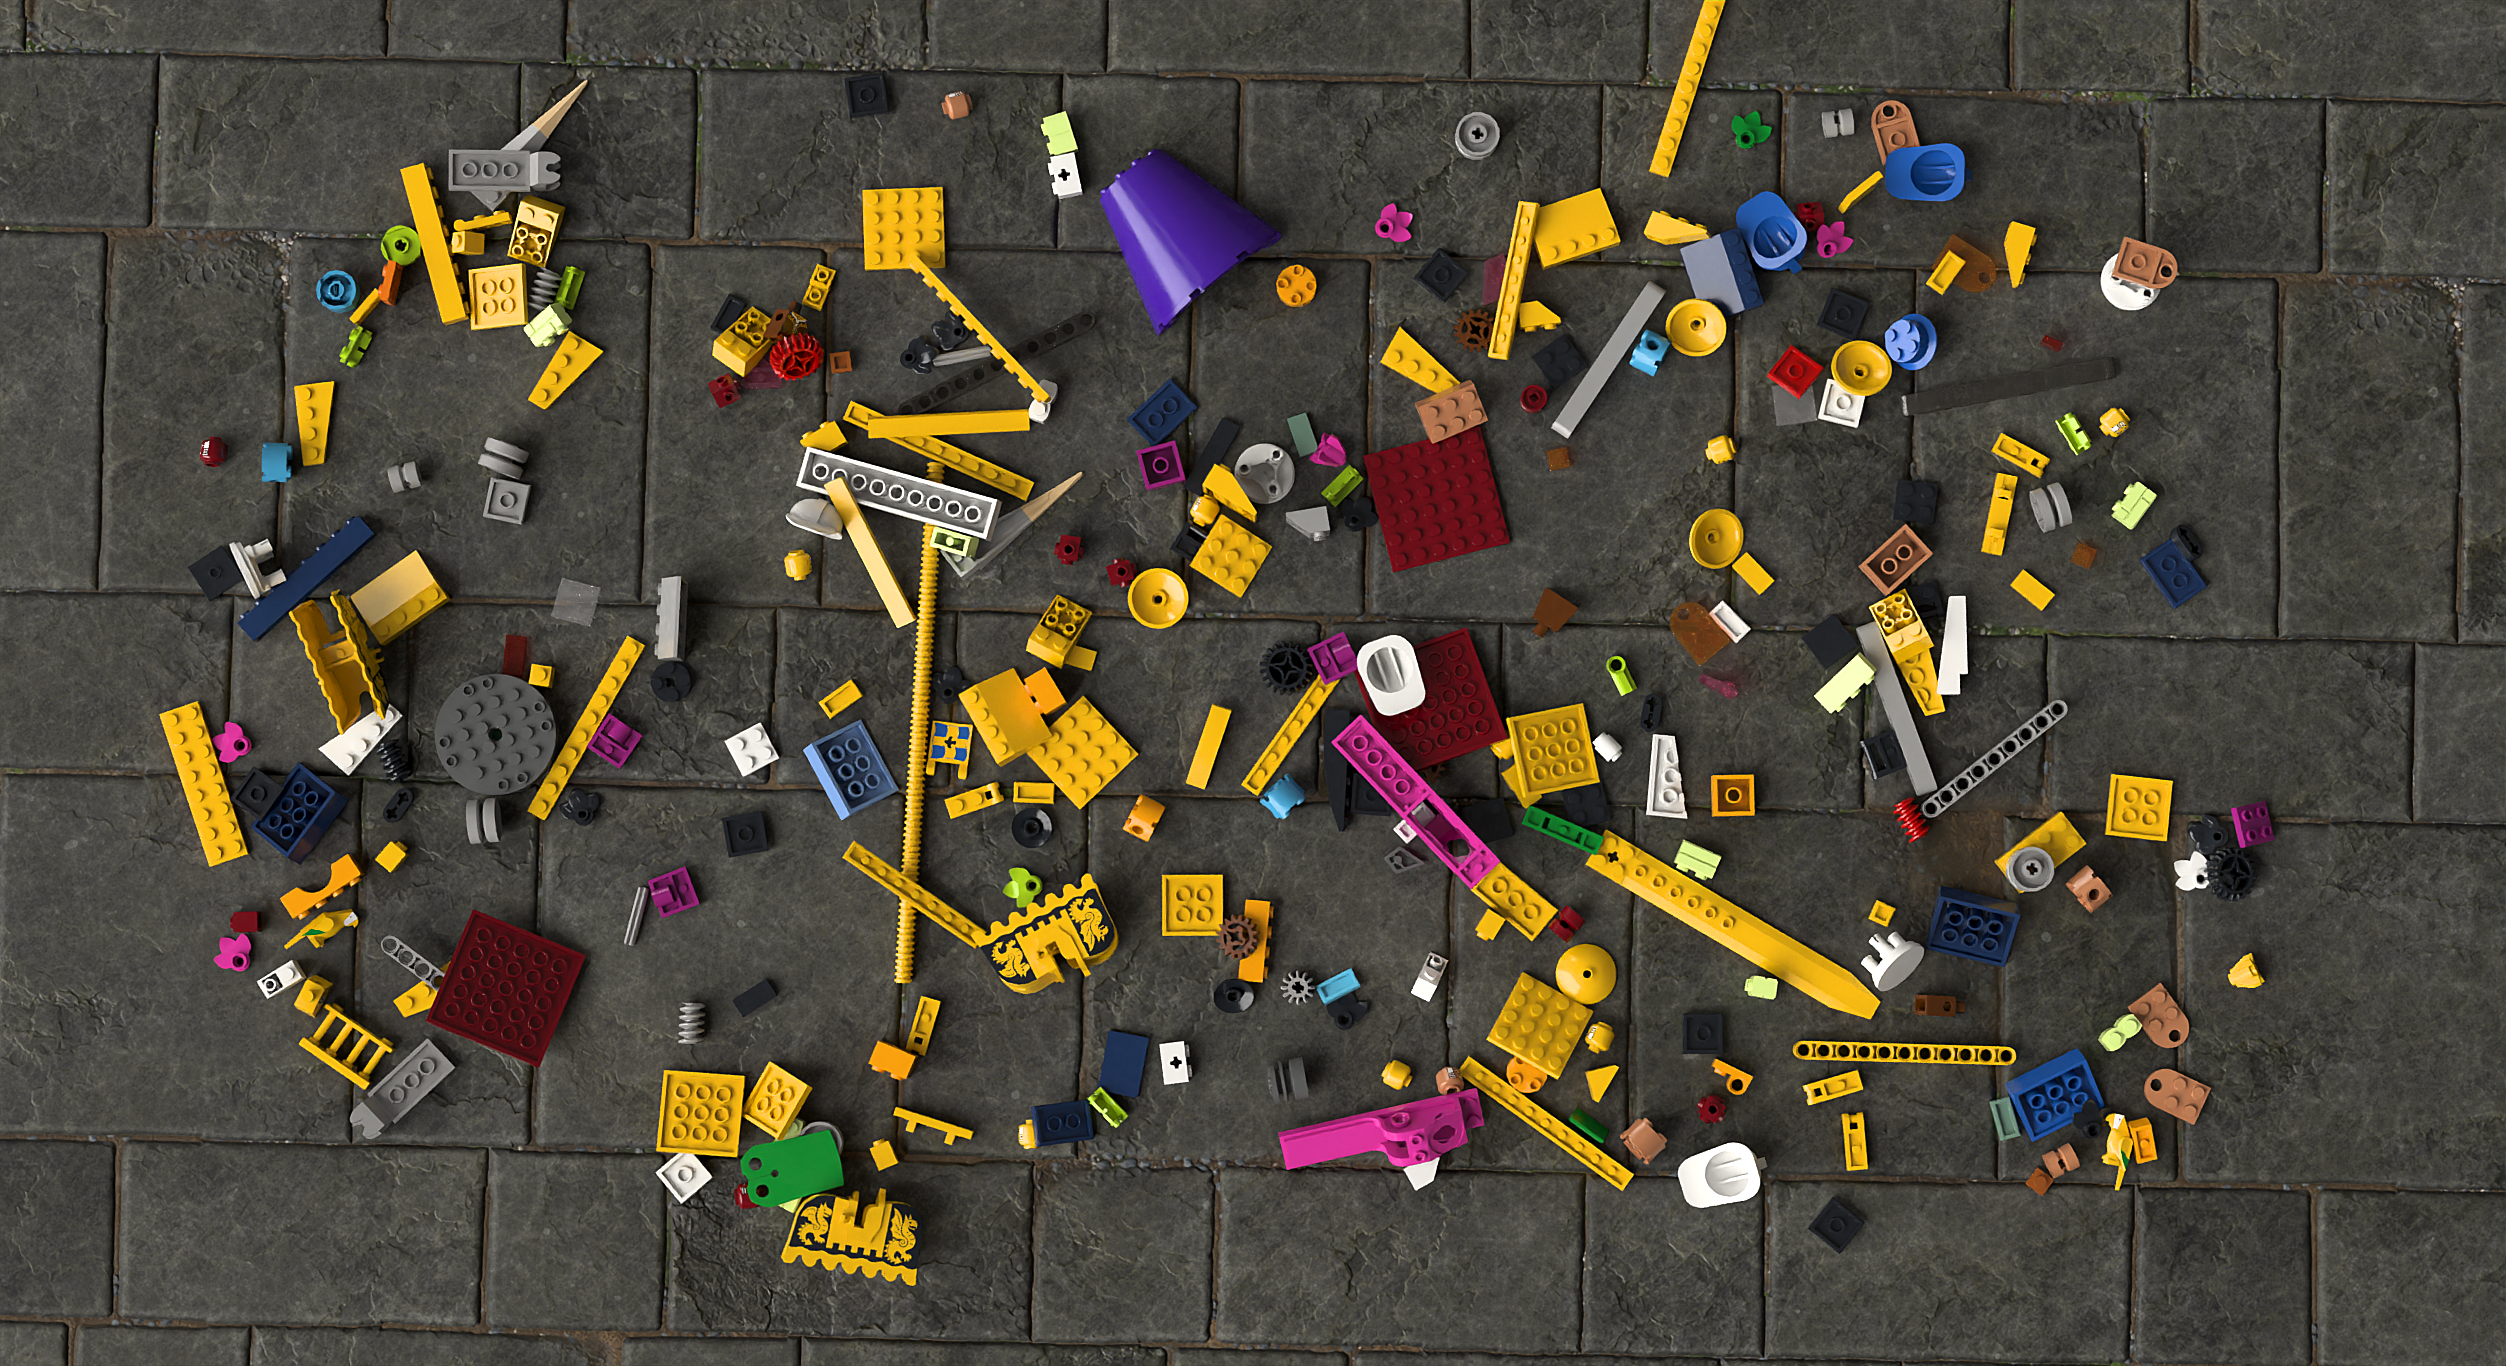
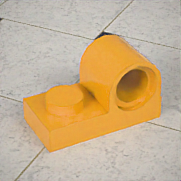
[1711,1059,1753,1095]
[2126,1117,2157,1164]

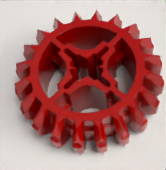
[770,332,824,381]

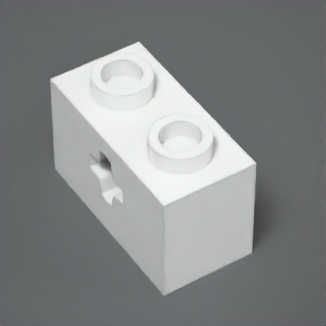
[1048,152,1083,199]
[1159,1041,1192,1085]

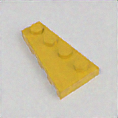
[1380,327,1460,394]
[528,331,604,410]
[294,381,335,466]
[1886,643,1945,716]
[393,961,451,1018]

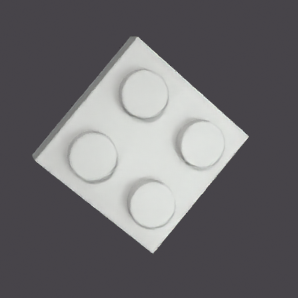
[1818,379,1865,428]
[725,722,779,777]
[656,1153,713,1204]

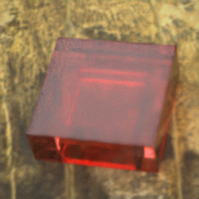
[2039,335,2063,352]

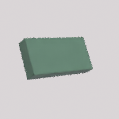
[1287,413,1318,457]
[1989,1096,2021,1141]

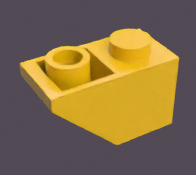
[1518,301,1561,332]
[800,420,848,453]

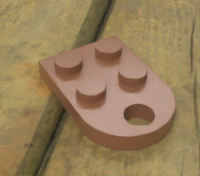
[1871,100,1920,165]
[2111,237,2177,289]
[2127,983,2189,1048]
[2144,1069,2211,1125]

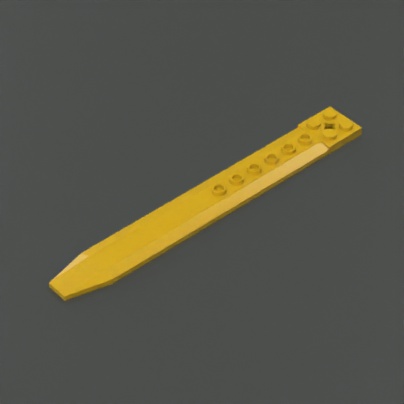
[1585,830,1880,1019]

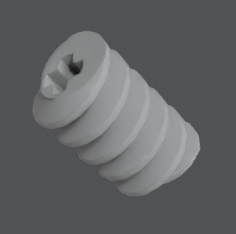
[527,267,562,311]
[678,1003,706,1044]

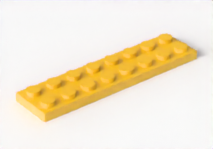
[159,701,249,867]

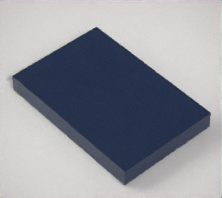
[1127,378,1198,447]
[2139,538,2207,610]
[1098,1030,1149,1098]
[1031,1099,1094,1147]

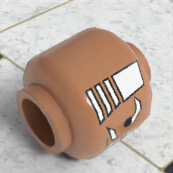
[942,91,973,120]
[1436,1067,1464,1095]

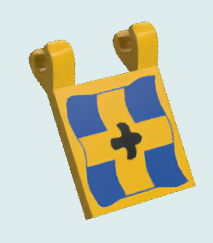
[926,721,973,780]

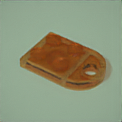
[1930,234,1996,293]
[1669,602,1731,666]

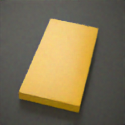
[1838,171,1883,214]
[1470,862,1558,941]

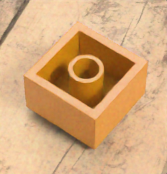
[1024,667,1067,716]
[1711,775,1755,817]
[869,1040,918,1081]

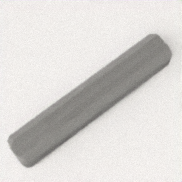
[933,345,992,367]
[624,887,649,946]

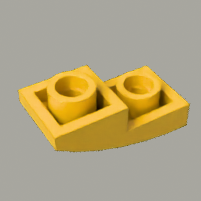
[802,264,836,311]
[1501,763,1542,809]

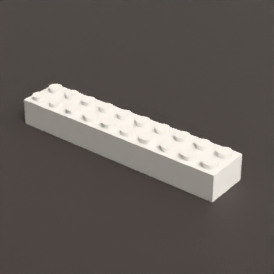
[796,447,1002,541]

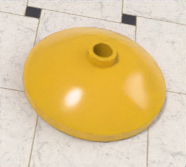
[1666,299,1726,356]
[1831,340,1892,396]
[1689,508,1743,569]
[1128,568,1188,629]
[1556,944,1616,1005]

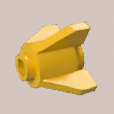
[2228,953,2265,988]

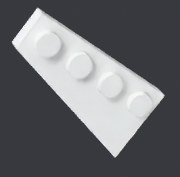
[319,703,404,776]
[1646,734,1687,819]

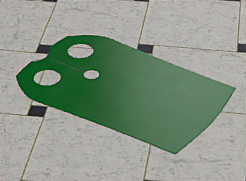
[740,1130,844,1207]

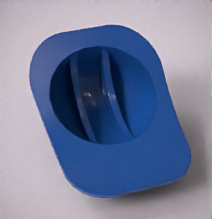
[1885,143,1972,201]
[1736,191,1807,274]

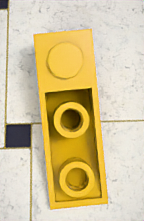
[1644,211,1711,245]
[2004,221,2037,288]

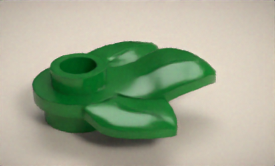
[1731,111,1772,149]

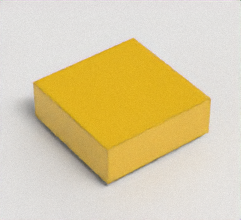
[1868,900,1896,927]

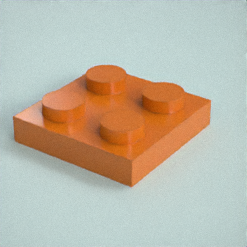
[378,260,403,306]

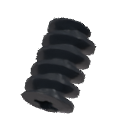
[375,739,412,785]

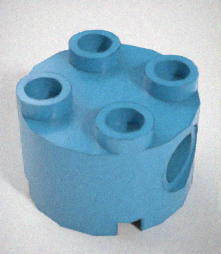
[316,270,361,313]
[1629,329,1672,377]
[262,442,293,483]
[1260,773,1306,819]

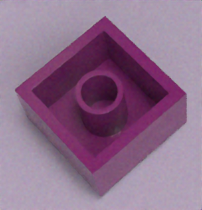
[1136,441,1186,492]

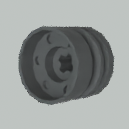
[1267,1057,1309,1104]

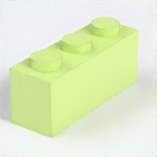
[1814,652,1877,713]

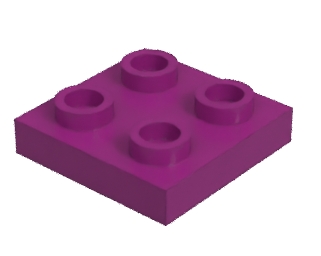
[1307,631,1358,686]
[586,713,643,769]
[2231,801,2275,848]
[648,866,700,919]

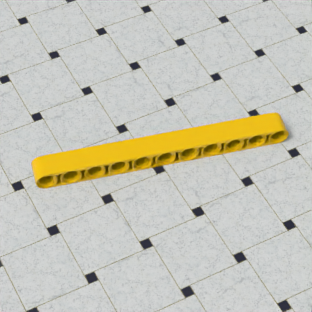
[1793,1041,2016,1065]

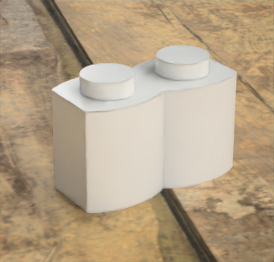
[1029,379,1058,424]

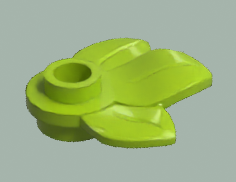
[1003,868,1043,908]

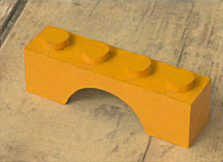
[280,854,365,920]
[1238,899,1274,982]

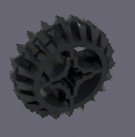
[1259,641,1314,696]
[2204,847,2257,902]

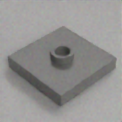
[483,477,531,525]

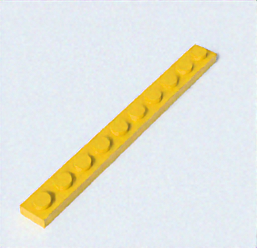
[1649,0,1725,178]
[908,253,1052,404]
[843,401,1034,501]
[527,636,646,821]
[1459,1056,1634,1191]

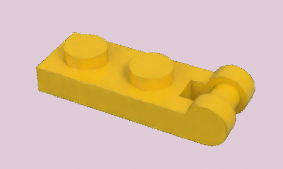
[454,210,513,232]
[1991,433,2050,478]
[945,782,1004,819]
[906,996,941,1056]
[1803,1070,1863,1105]
[1842,1112,1868,1171]

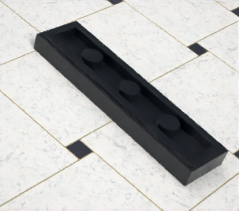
[1183,417,1240,497]

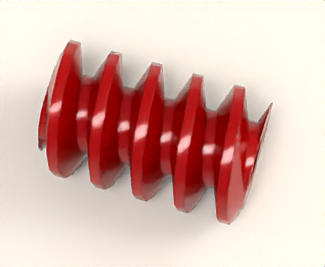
[1892,797,1930,843]

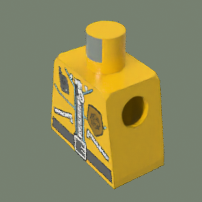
[294,975,333,1018]

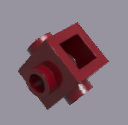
[1793,202,1824,232]
[707,373,741,408]
[1054,534,1084,566]
[1105,557,1137,588]
[1696,1094,1727,1124]

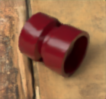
[1520,385,1547,414]
[1548,905,1586,943]

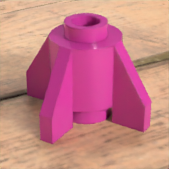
[1309,433,1347,467]

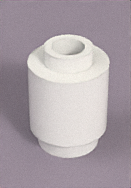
[1593,732,1622,762]

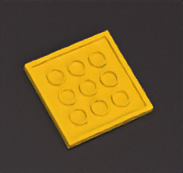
[862,187,946,271]
[1026,696,1139,809]
[1506,703,1600,798]
[1486,972,1593,1080]
[656,1070,745,1158]

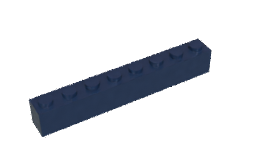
[237,516,377,642]

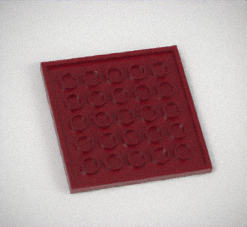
[1363,426,1510,573]
[1354,627,1508,772]
[425,909,586,1068]

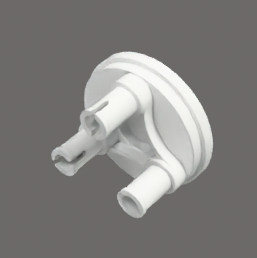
[2101,254,2160,311]
[1235,444,1295,504]
[229,539,286,599]
[1861,932,1924,991]

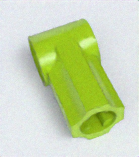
[1606,656,1637,696]

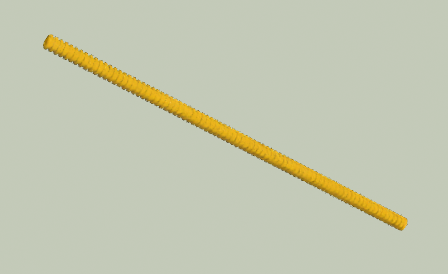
[894,462,945,983]

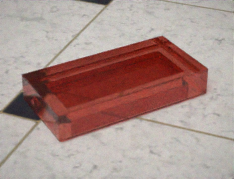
[502,635,527,677]

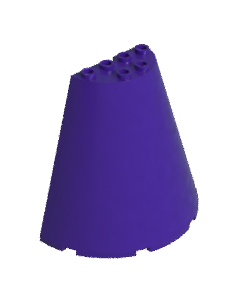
[1100,148,1283,336]

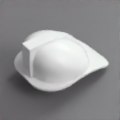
[786,498,843,539]
[1357,635,1425,716]
[1678,1142,1767,1208]

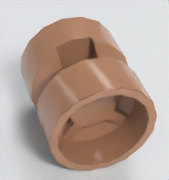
[2042,1143,2080,1179]

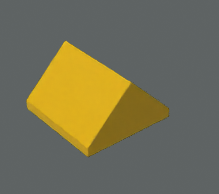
[1585,1065,1619,1102]

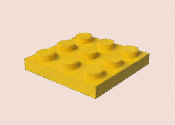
[468,263,528,330]
[1189,514,1272,598]
[2105,774,2173,841]
[1162,875,1223,936]
[742,1061,812,1141]

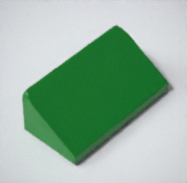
[1568,1108,1609,1143]

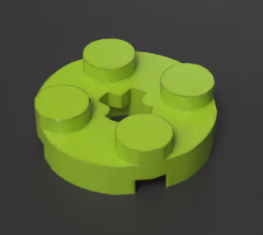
[381,225,422,266]

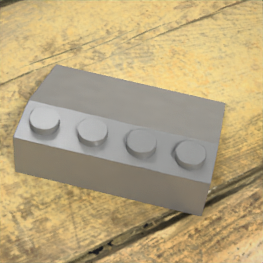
[655,576,688,661]

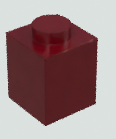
[230,911,262,933]

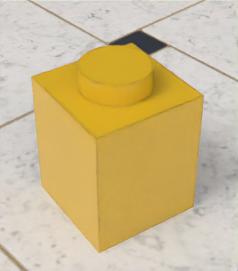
[452,231,485,256]
[529,664,555,688]
[375,841,410,873]
[1475,909,1506,941]
[870,1138,899,1171]

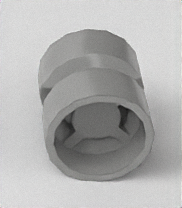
[1822,108,1854,138]
[387,461,423,493]

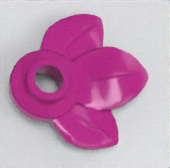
[1375,203,1413,242]
[1817,221,1853,258]
[212,722,252,763]
[214,933,251,971]

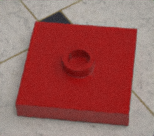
[1767,345,1824,400]

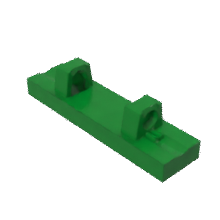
[1522,805,1604,855]

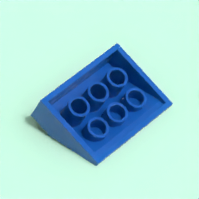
[2005,1048,2105,1142]

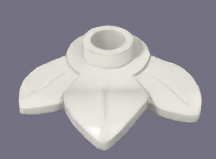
[2174,851,2209,891]

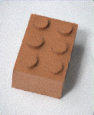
[1415,380,1488,444]
[1858,524,1933,596]

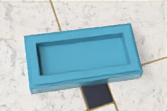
[1315,968,1361,1005]

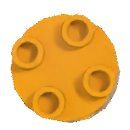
[1276,265,1317,307]
[1123,794,1166,842]
[1506,1056,1547,1093]

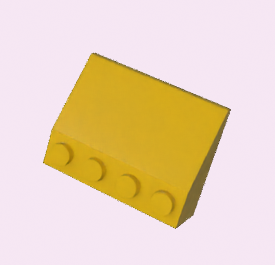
[1533,188,1621,270]
[1202,463,1257,523]
[350,550,451,646]
[958,668,1053,767]

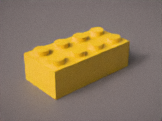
[1994,812,2086,893]

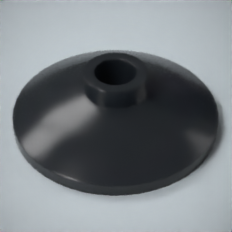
[1011,808,1052,848]
[1213,978,1254,1013]

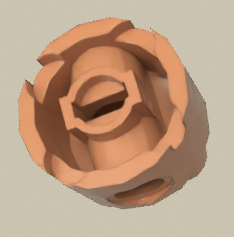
[2065,865,2113,913]
[1620,1118,1667,1164]

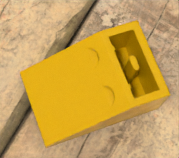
[507,194,565,268]
[713,306,774,377]
[1869,589,1934,664]
[1026,594,1092,669]

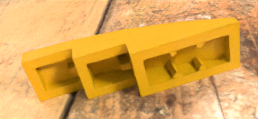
[1186,704,1232,790]

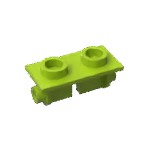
[554,266,585,310]
[340,326,372,368]
[2055,412,2092,455]
[1321,465,1363,507]
[1088,1087,1129,1128]

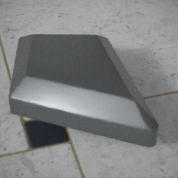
[1384,846,1424,874]

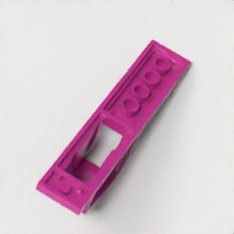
[1331,715,1501,890]
[1278,1088,1484,1170]

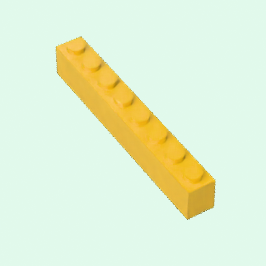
[400,163,471,325]

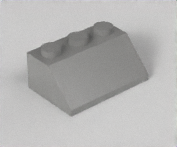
[1286,506,1330,541]

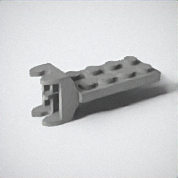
[449,149,561,192]
[350,1038,455,1139]

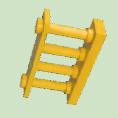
[299,1003,396,1090]

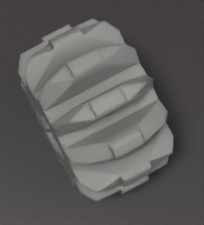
[1281,970,1315,1005]

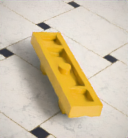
[1981,473,2018,556]
[893,1107,974,1145]

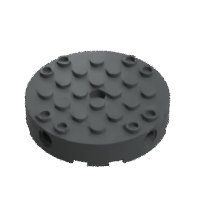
[435,674,559,796]

